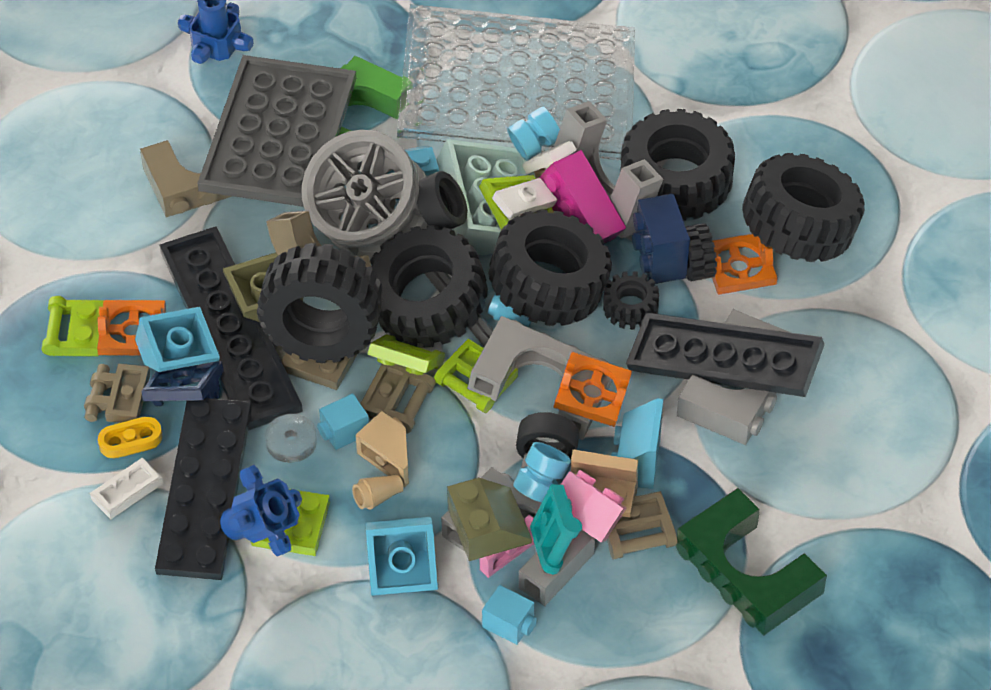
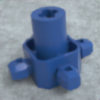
[178,0,254,64]
[220,465,302,557]

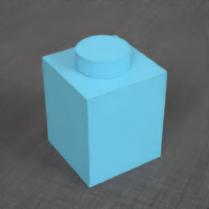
[317,394,369,450]
[482,585,537,645]

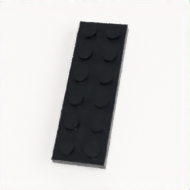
[626,313,825,397]
[155,398,252,580]

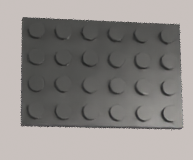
[197,55,357,207]

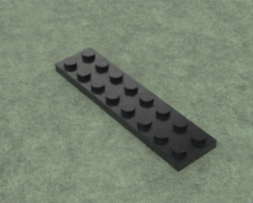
[159,226,303,430]

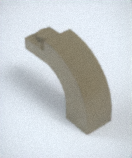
[266,211,371,267]

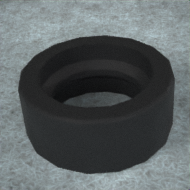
[417,171,468,230]
[516,412,579,460]

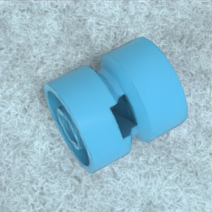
[507,106,560,161]
[513,442,571,502]

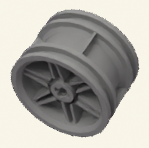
[302,129,428,264]

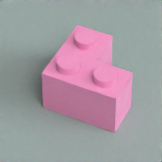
[561,470,627,542]

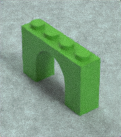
[339,56,413,135]

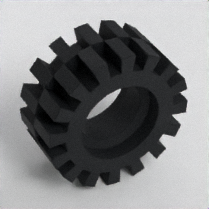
[686,223,717,281]
[603,271,659,330]

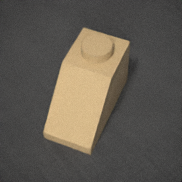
[356,411,409,488]

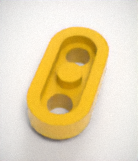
[98,417,163,458]

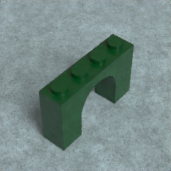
[676,488,827,636]

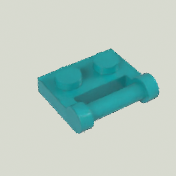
[530,484,582,575]

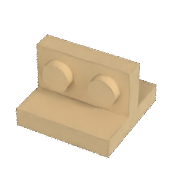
[571,450,638,518]

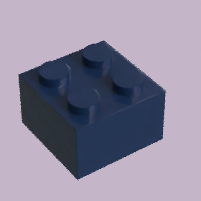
[632,194,690,284]

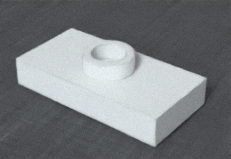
[522,141,577,174]
[492,178,557,220]
[90,458,163,520]

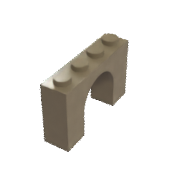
[140,140,232,217]

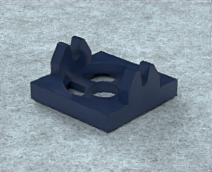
[141,360,224,406]

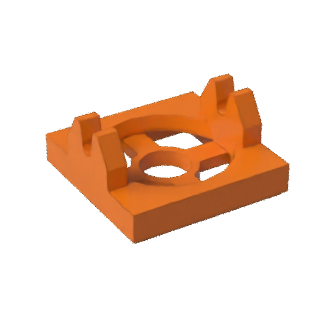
[712,234,778,295]
[97,300,166,356]
[553,351,632,427]

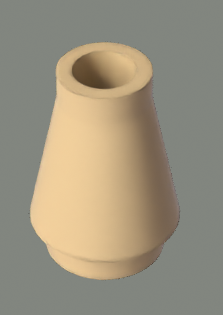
[352,474,403,510]

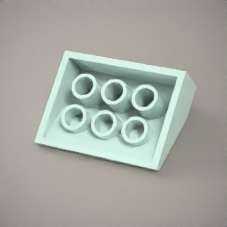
[436,139,536,255]

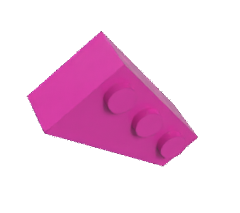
[539,150,626,243]

